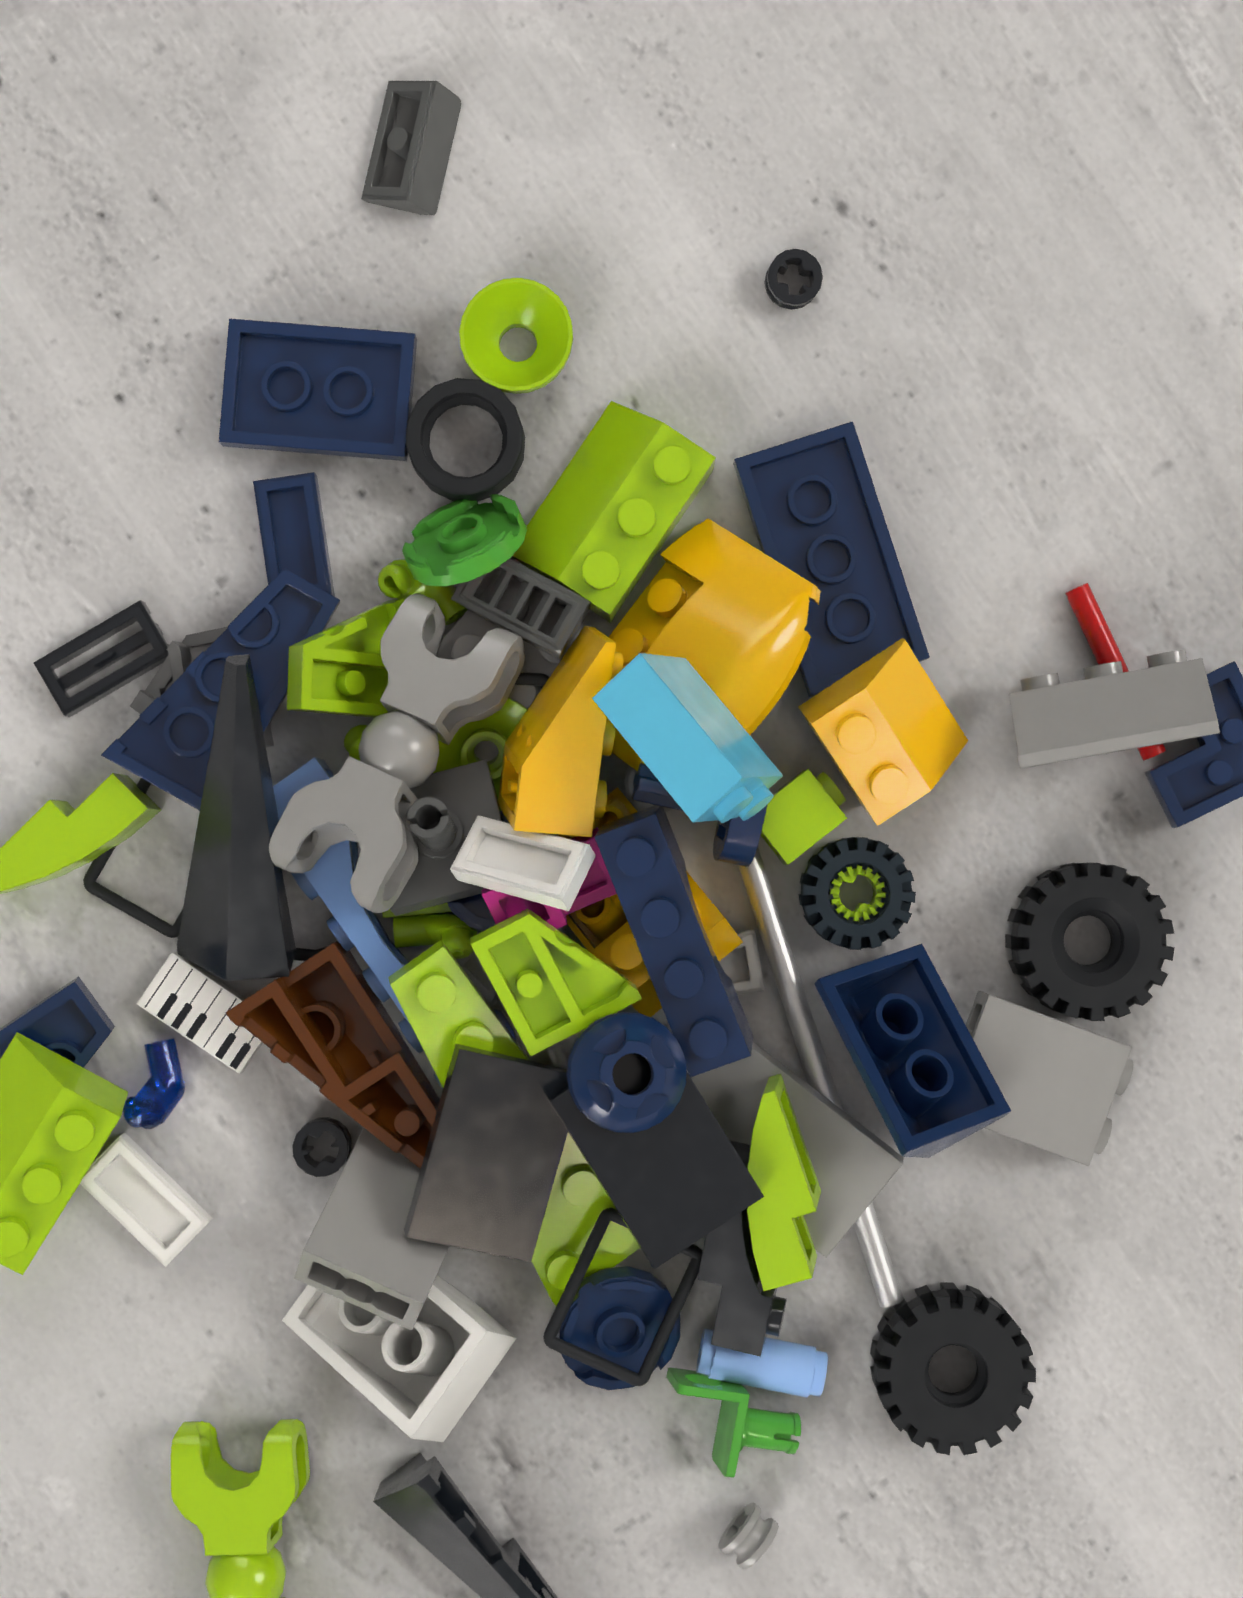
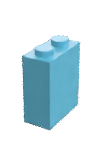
[592,653,783,823]

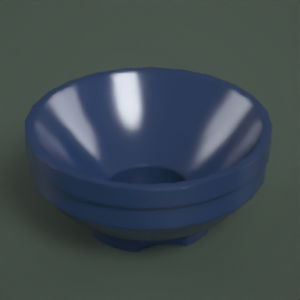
[566,1012,687,1133]

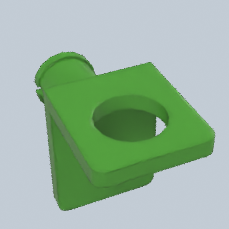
[666,1367,801,1478]

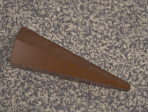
[225,941,440,1169]

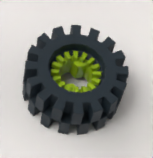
[798,837,916,950]

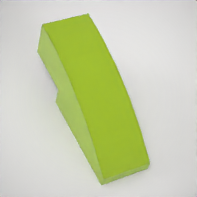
[0,773,161,894]
[747,1074,821,1291]

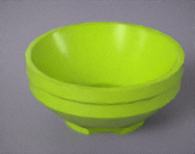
[459,278,573,394]

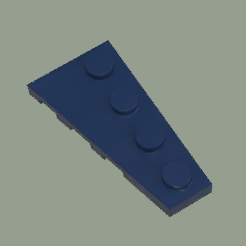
[101,568,340,811]

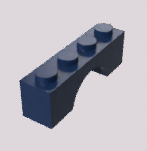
[595,805,753,1078]

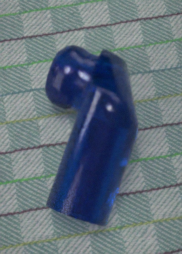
[123,1038,185,1129]

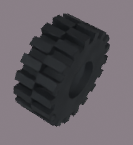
[1005,863,1175,1021]
[870,1282,1036,1455]

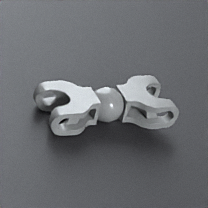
[269,594,526,913]

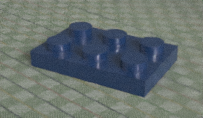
[219,318,417,461]

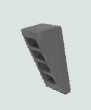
[451,559,591,661]

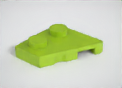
[287,599,405,718]
[470,908,642,1057]

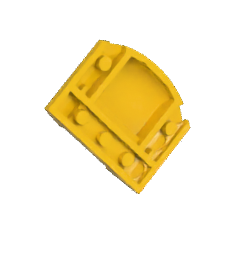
[609,518,821,772]

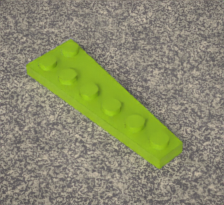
[388,940,640,1306]

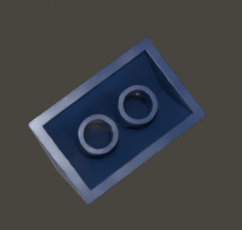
[814,944,1011,1158]

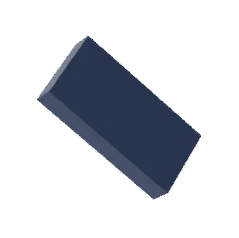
[253,472,335,597]

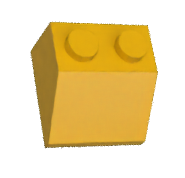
[798,638,968,826]

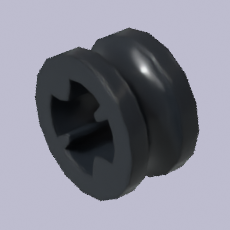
[764,249,823,310]
[292,1117,352,1177]

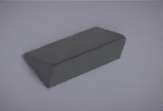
[361,81,461,215]

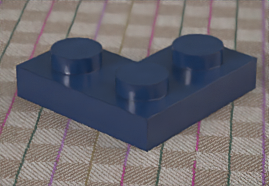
[1145,661,1243,828]

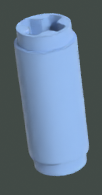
[696,1328,828,1398]

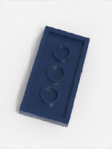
[733,421,930,697]

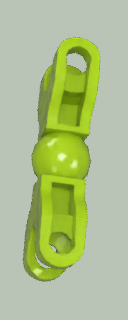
[171,1419,310,1598]

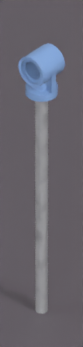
[738,847,903,1307]

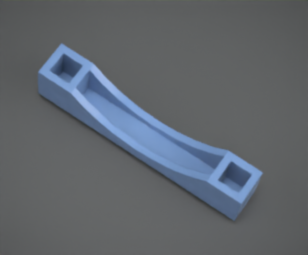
[273,757,517,1090]

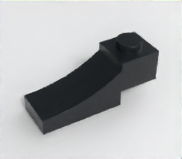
[697,1140,787,1357]

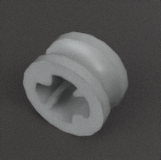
[718,1503,779,1569]

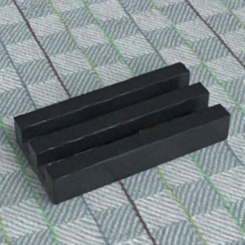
[34,600,169,717]

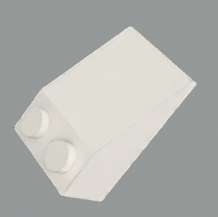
[282,1275,517,1442]

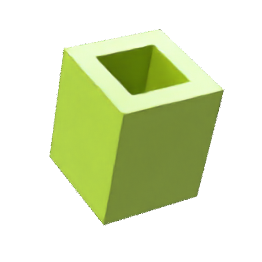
[760,768,847,865]

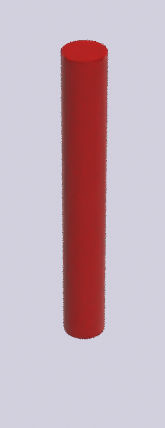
[1065,583,1166,761]

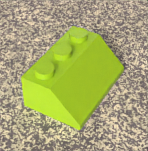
[512,401,716,623]
[0,1032,128,1275]

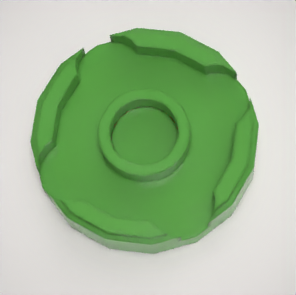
[402,494,527,586]

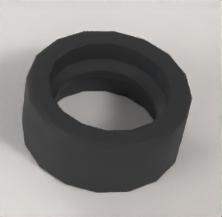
[405,378,525,502]

